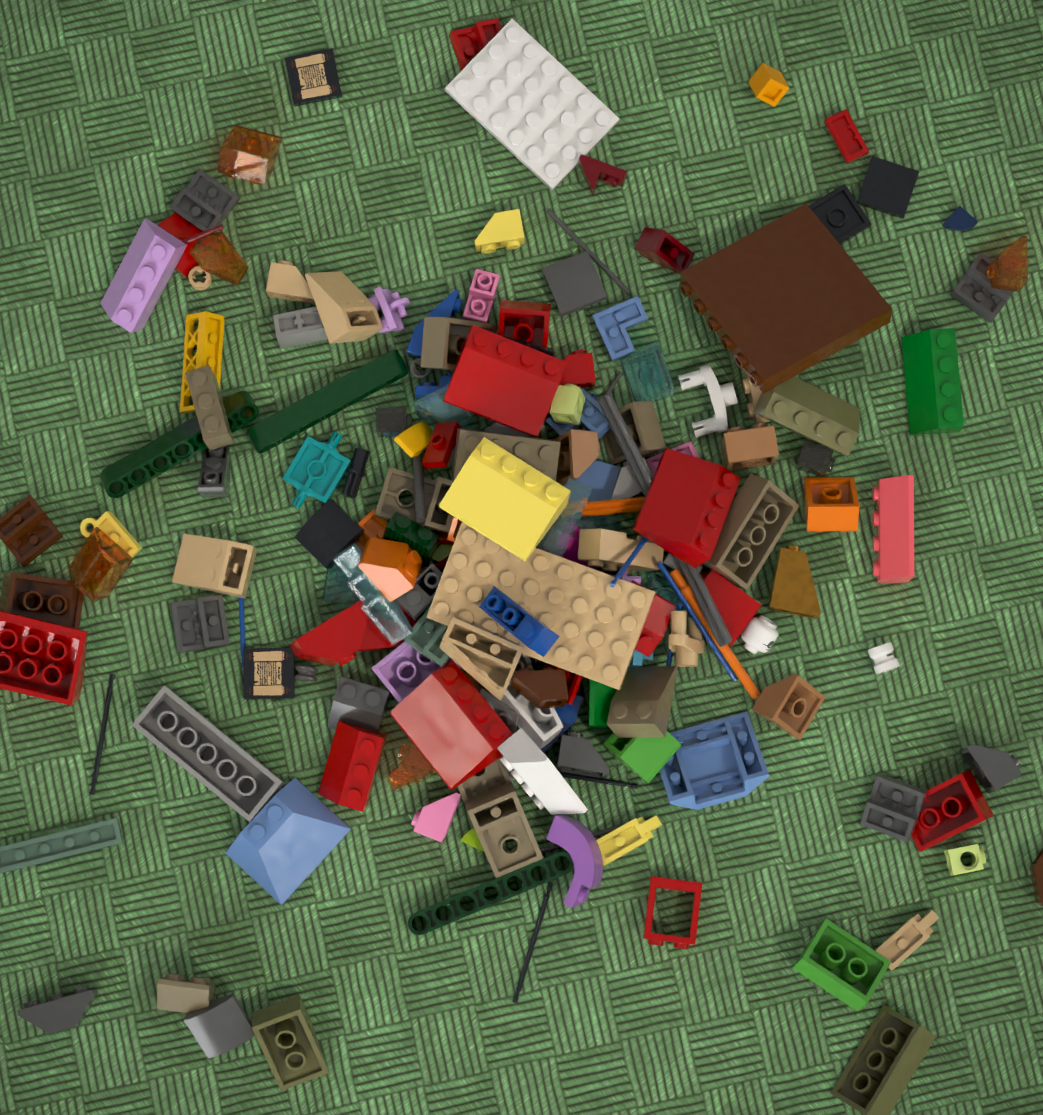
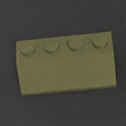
[753,376,860,456]
[831,1004,936,1115]

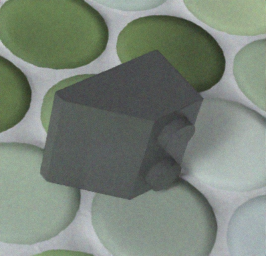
[327,676,391,732]
[556,732,610,779]
[959,744,1022,793]

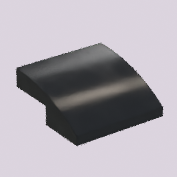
[295,499,365,569]

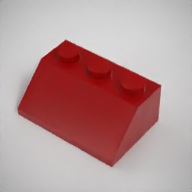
[318,720,388,812]

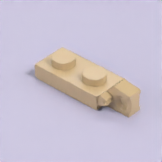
[874,910,939,971]

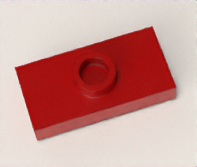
[824,109,869,164]
[422,421,461,469]

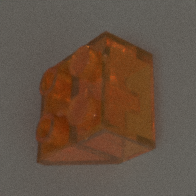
[70,527,134,602]
[388,740,434,792]

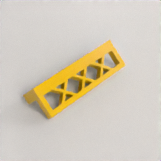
[180,311,225,413]

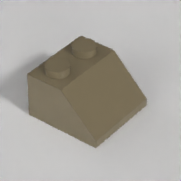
[603,401,666,465]

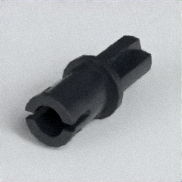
[342,448,370,499]

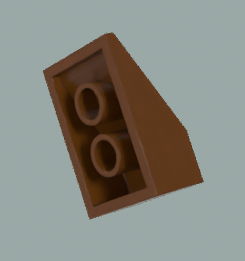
[0,572,85,629]

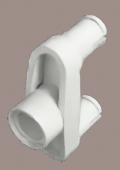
[678,364,738,438]

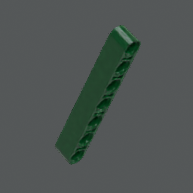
[246,349,409,454]
[100,391,259,498]
[408,852,574,935]

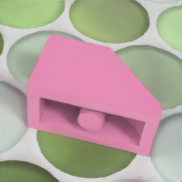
[411,793,462,843]

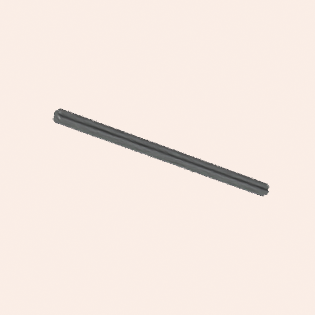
[598,394,732,647]

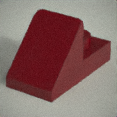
[579,154,627,196]

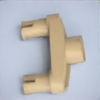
[668,611,705,667]

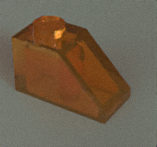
[190,231,249,285]
[987,236,1028,292]

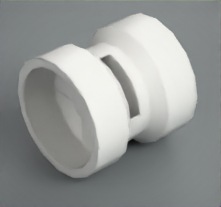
[868,642,900,674]

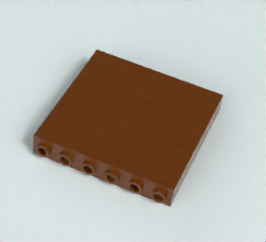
[679,203,892,394]

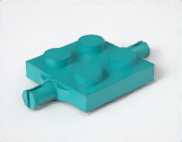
[282,431,351,509]

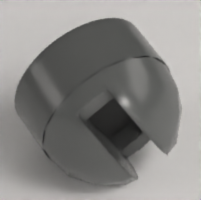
[409,358,430,378]

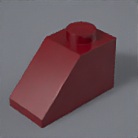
[634,227,695,274]

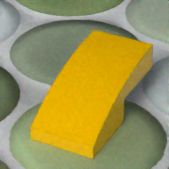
[394,421,433,458]

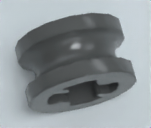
[294,666,318,682]

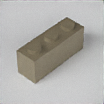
[185,365,234,451]

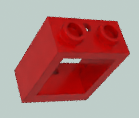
[643,876,702,949]

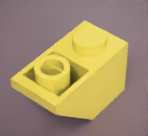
[475,209,525,254]

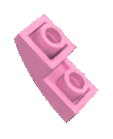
[462,269,500,323]

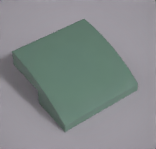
[403,605,450,667]

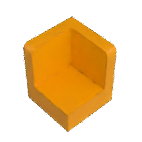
[749,63,789,107]

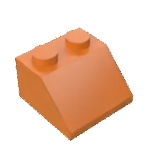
[804,477,859,532]
[358,537,423,602]

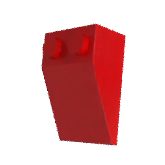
[498,300,551,347]
[911,770,994,852]

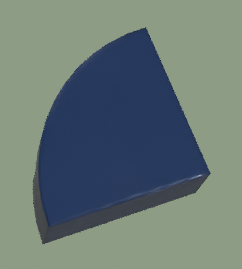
[942,206,978,231]

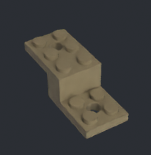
[375,467,454,535]
[457,757,543,878]

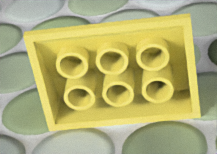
[439,437,571,561]

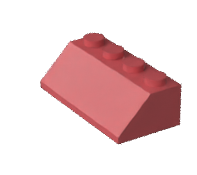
[872,475,914,583]

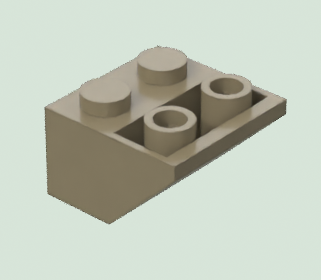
[157,973,216,1013]

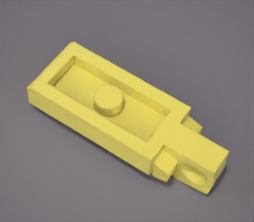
[596,815,662,866]

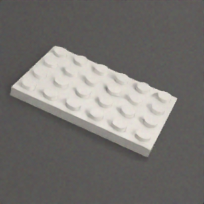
[445,19,619,191]

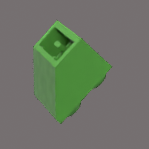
[603,731,682,783]

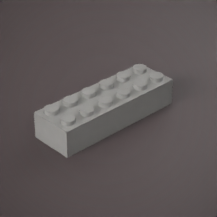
[132,685,285,822]

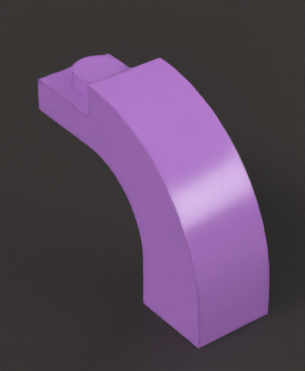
[546,814,603,908]

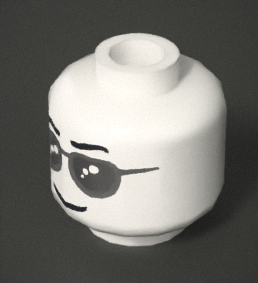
[741,615,779,654]

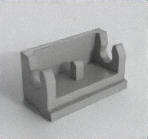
[273,306,328,349]

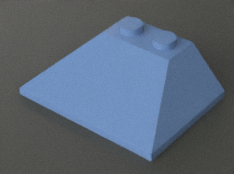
[660,712,769,810]
[226,778,351,905]

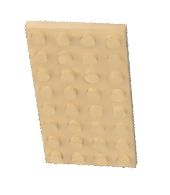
[426,522,656,690]

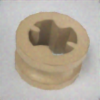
[188,266,212,291]

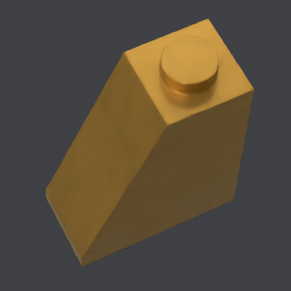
[768,545,821,619]

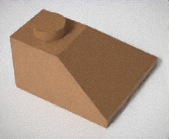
[554,429,600,486]
[752,674,826,740]

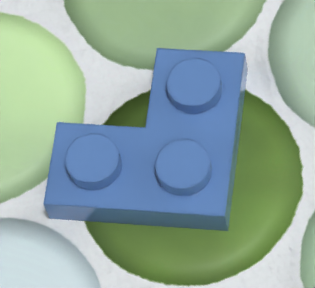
[592,296,648,362]
[546,388,611,439]

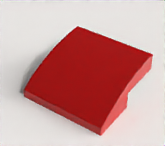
[449,18,502,71]

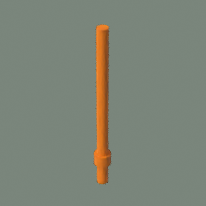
[669,568,761,700]

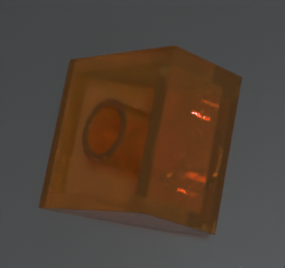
[218,125,282,185]

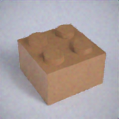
[721,423,779,471]

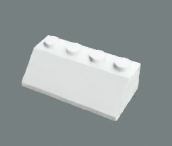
[497,728,588,815]

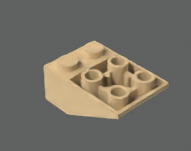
[305,271,383,343]
[172,534,257,599]

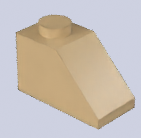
[266,260,315,304]

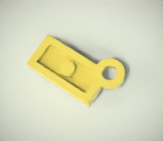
[80,511,142,565]

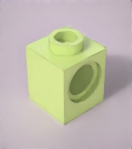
[550,384,585,425]
[944,844,986,876]

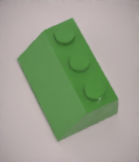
[793,918,891,1012]

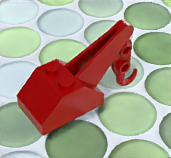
[289,599,424,667]

